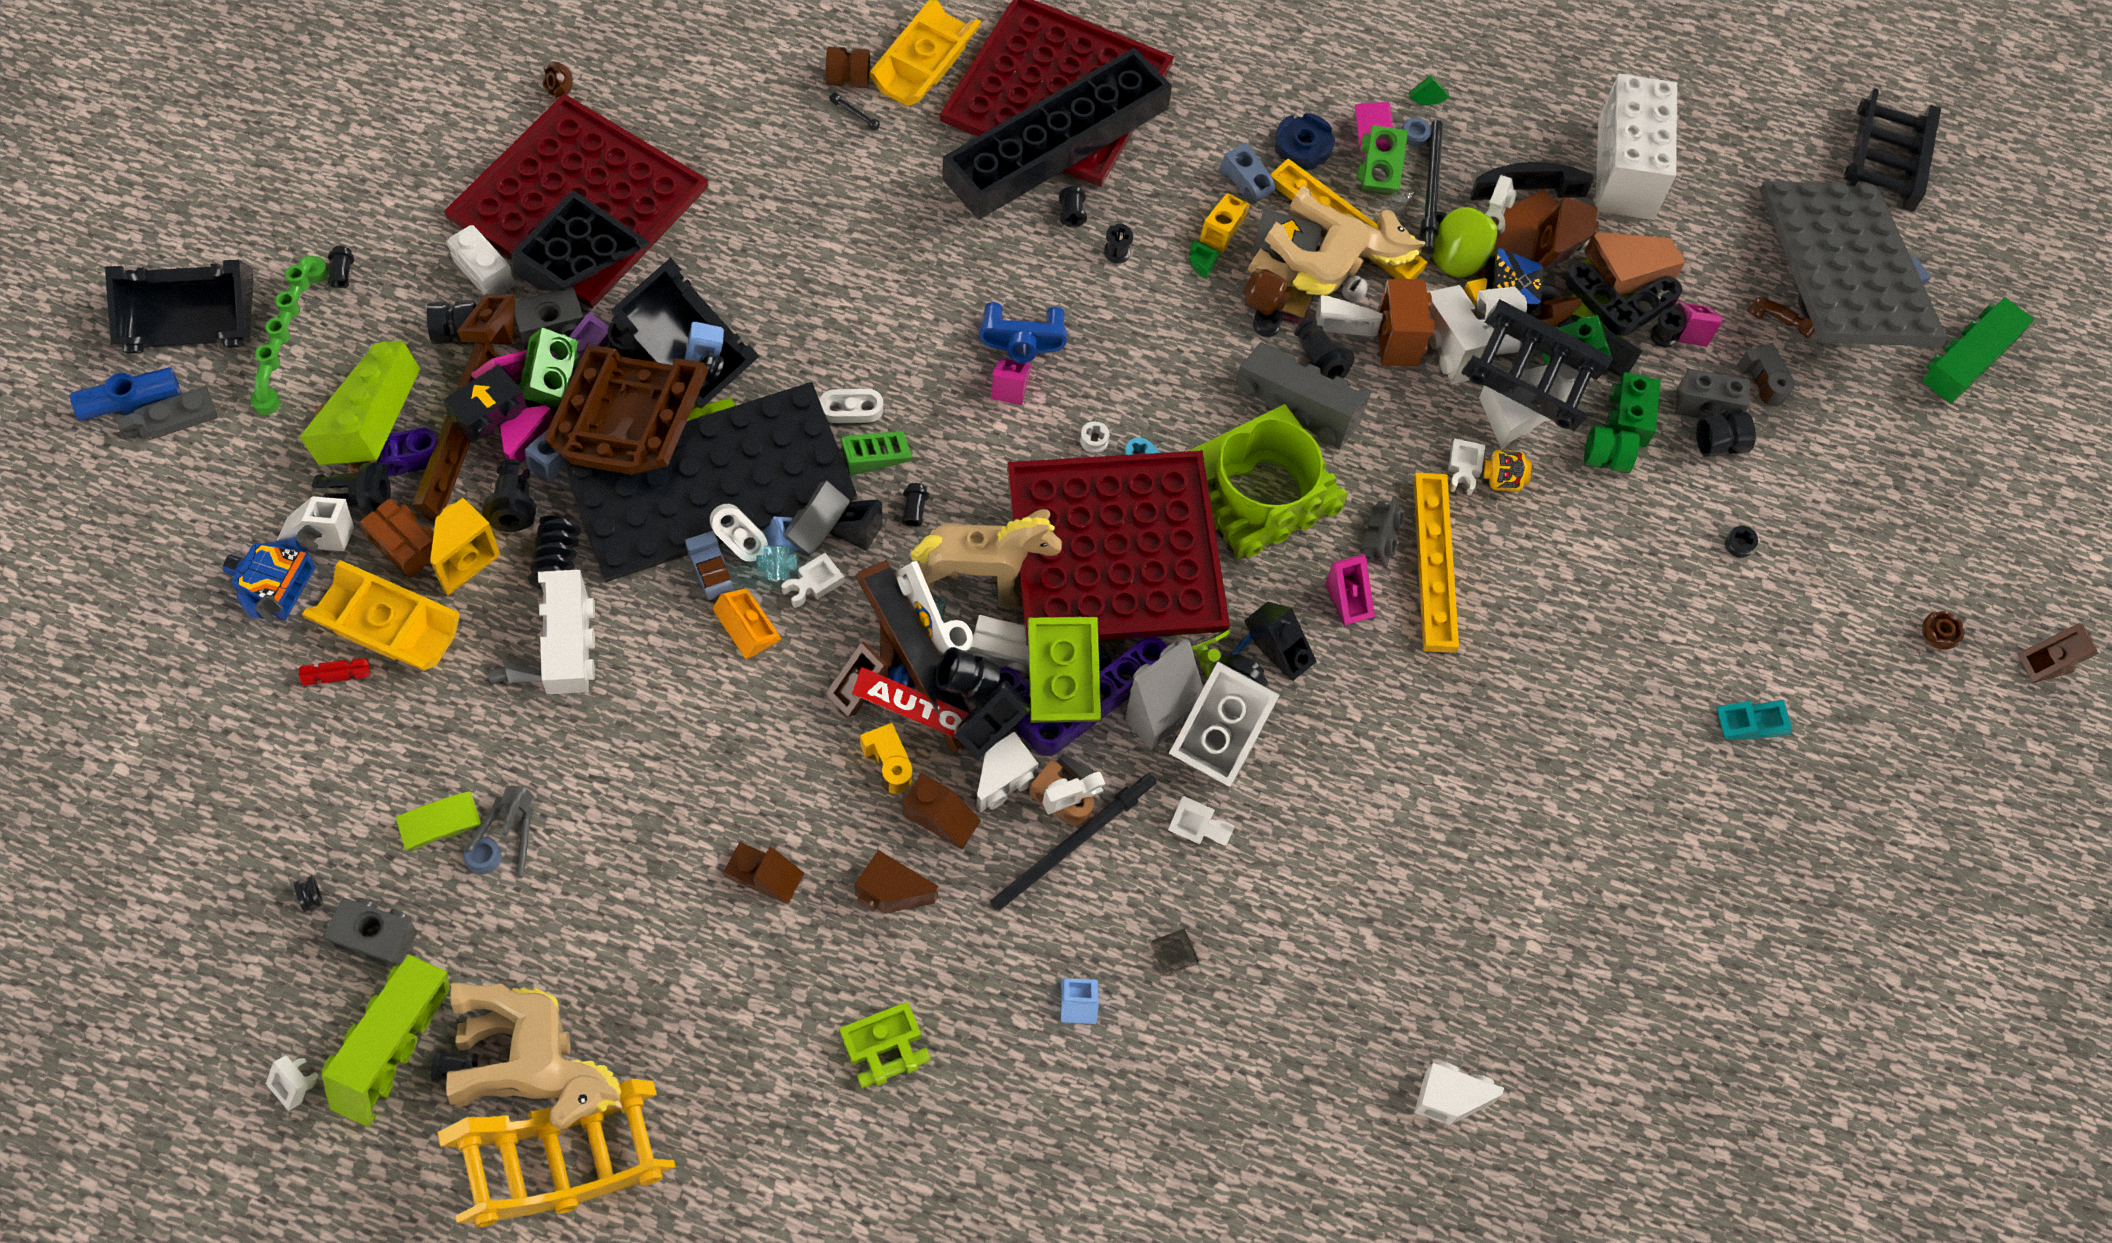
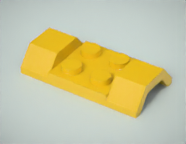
[869,0,981,106]
[302,560,460,671]

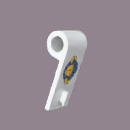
[894,561,973,657]

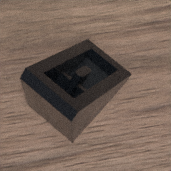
[829,499,883,551]

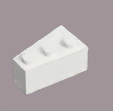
[1428,285,1490,384]
[1479,363,1578,450]
[538,570,595,694]

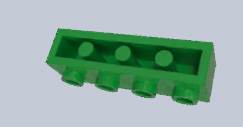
[1922,297,2035,405]

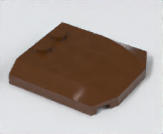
[544,344,708,475]

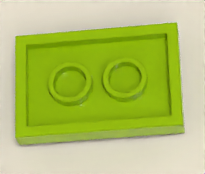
[1028,617,1101,723]

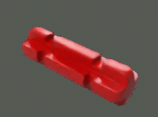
[299,658,370,686]

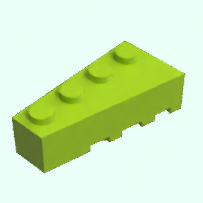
[299,340,420,465]
[321,954,450,1128]

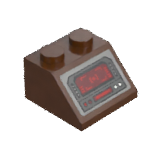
[1532,197,1599,272]

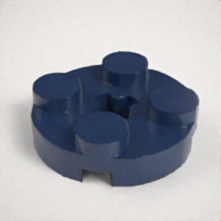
[1275,113,1335,170]

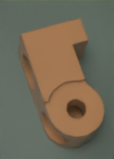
[1029,759,1094,826]

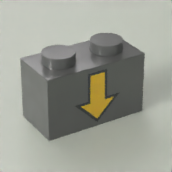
[1251,209,1323,263]

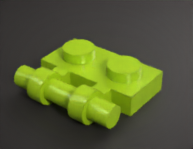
[839,1001,931,1089]

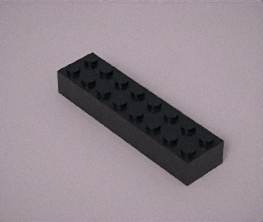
[942,47,1172,220]

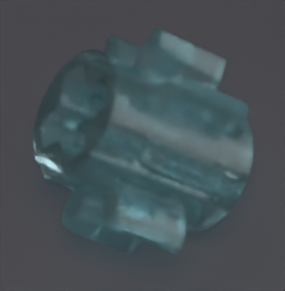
[756,545,797,580]

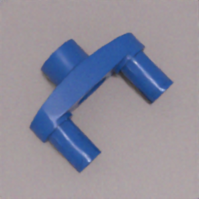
[979,302,1067,363]

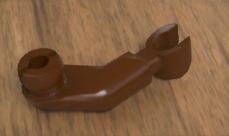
[1747,297,1815,339]

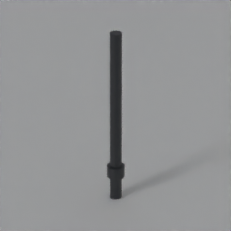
[1420,120,1443,255]
[990,773,1157,912]

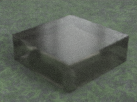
[1151,928,1199,976]

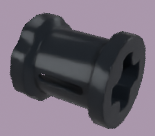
[1059,186,1087,227]
[1104,224,1134,264]
[1650,308,1687,348]
[431,1048,478,1083]

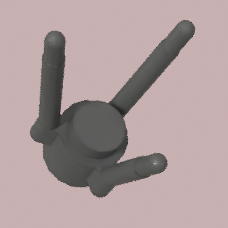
[465,785,534,878]

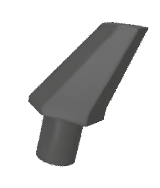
[487,660,542,684]
[1057,754,1103,788]

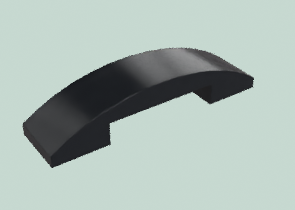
[1470,162,1594,200]

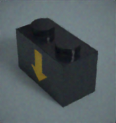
[443,364,526,443]

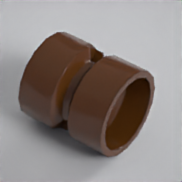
[825,46,870,88]

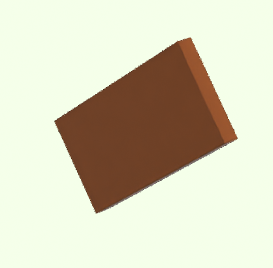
[1476,189,1557,279]

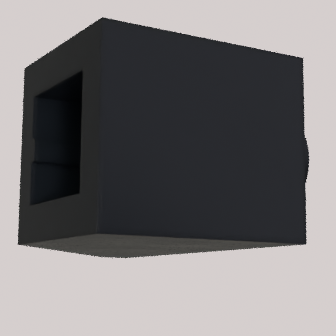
[1244,601,1317,681]

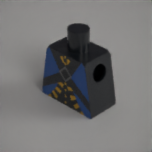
[1484,248,1557,314]

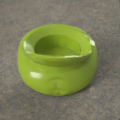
[1432,207,1498,278]

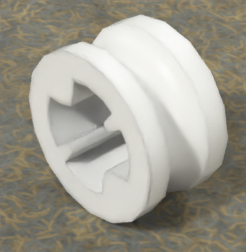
[1080,421,1110,454]

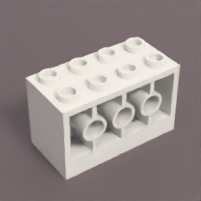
[1596,74,1677,220]

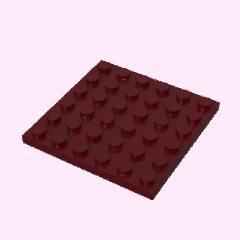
[940,0,1174,187]
[444,93,709,309]
[1007,450,1230,646]

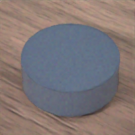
[1402,118,1431,147]
[463,837,502,875]

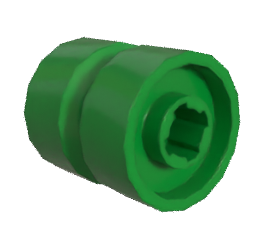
[1584,425,1640,474]

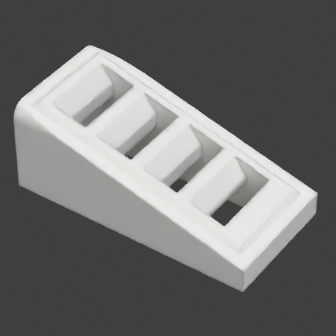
[1316,295,1383,337]

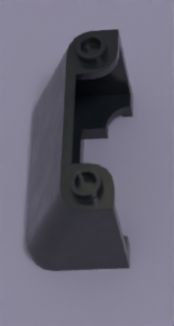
[611,257,760,409]
[105,259,254,354]

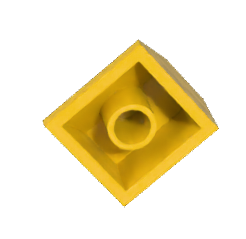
[430,497,501,596]

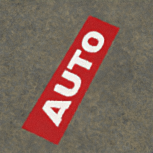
[852,667,970,739]

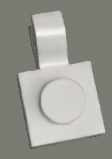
[1486,175,1516,235]
[1168,796,1235,846]

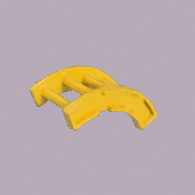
[437,1079,676,1228]

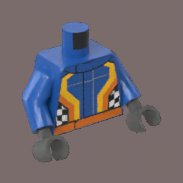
[223,525,323,623]

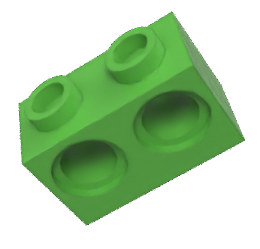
[1356,125,1408,195]
[519,327,579,408]

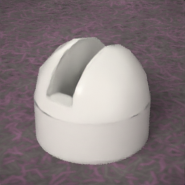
[1342,275,1367,302]

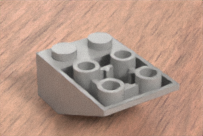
[1125,639,1203,750]

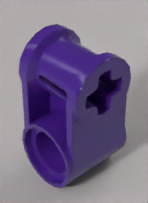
[378,427,437,476]

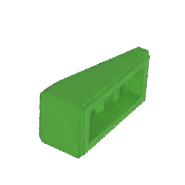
[841,431,912,475]

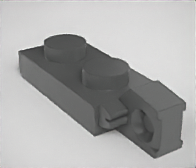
[116,386,218,440]

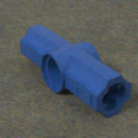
[69,367,181,421]

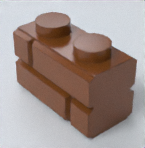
[359,499,434,578]

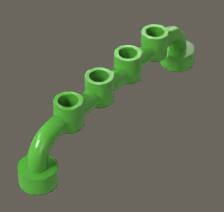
[250,255,328,415]

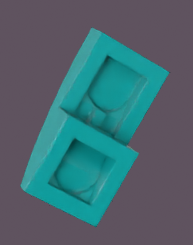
[1716,699,1793,740]

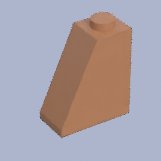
[1584,232,1685,296]

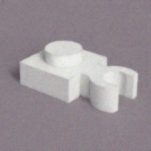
[1448,438,1485,496]
[781,553,845,608]
[1043,772,1105,814]

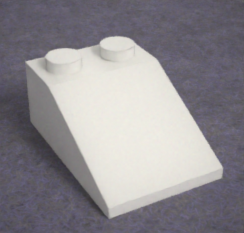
[1169,662,1280,787]

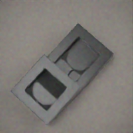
[783,480,850,556]

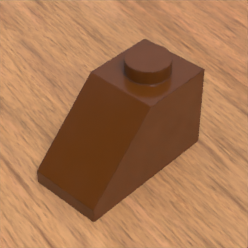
[903,772,981,850]
[854,850,939,914]

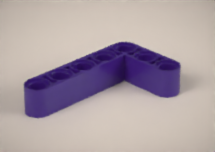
[998,637,1167,756]

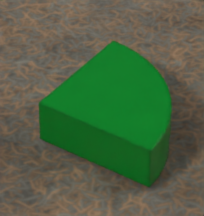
[1408,75,1450,105]
[1189,240,1220,280]

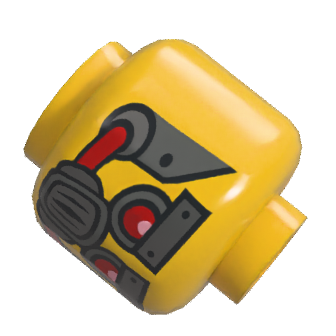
[1483,450,1532,492]

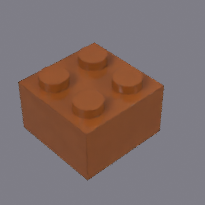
[1377,279,1435,366]

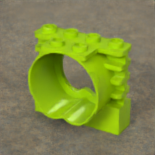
[1189,404,1348,560]

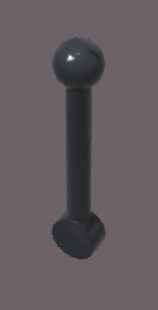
[829,92,880,131]

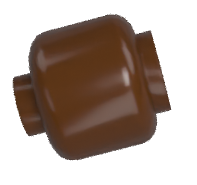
[1242,269,1291,315]

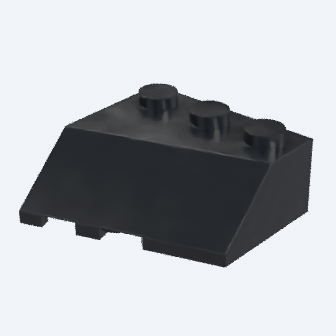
[512,190,649,291]

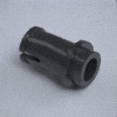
[328,246,354,288]
[902,483,929,527]

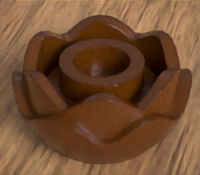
[542,61,573,100]
[1922,611,1965,650]

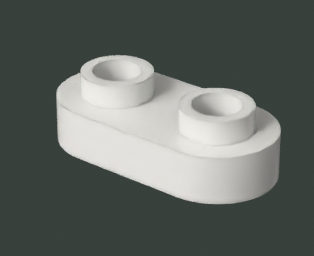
[819,389,883,423]
[710,504,768,562]

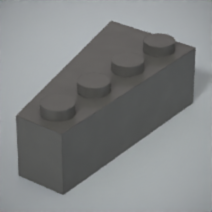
[1236,342,1372,450]

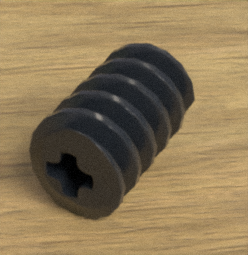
[528,515,581,590]

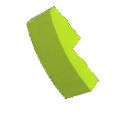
[396,792,481,851]

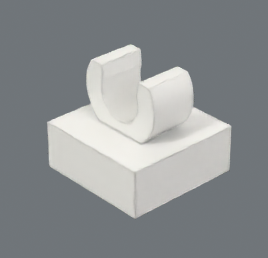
[266,1056,318,1111]

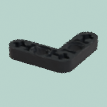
[1565,262,1683,336]

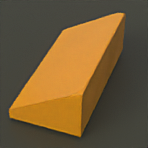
[713,588,782,659]

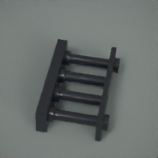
[1843,88,1941,212]
[1461,299,1613,431]

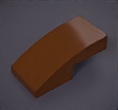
[1534,295,1582,326]

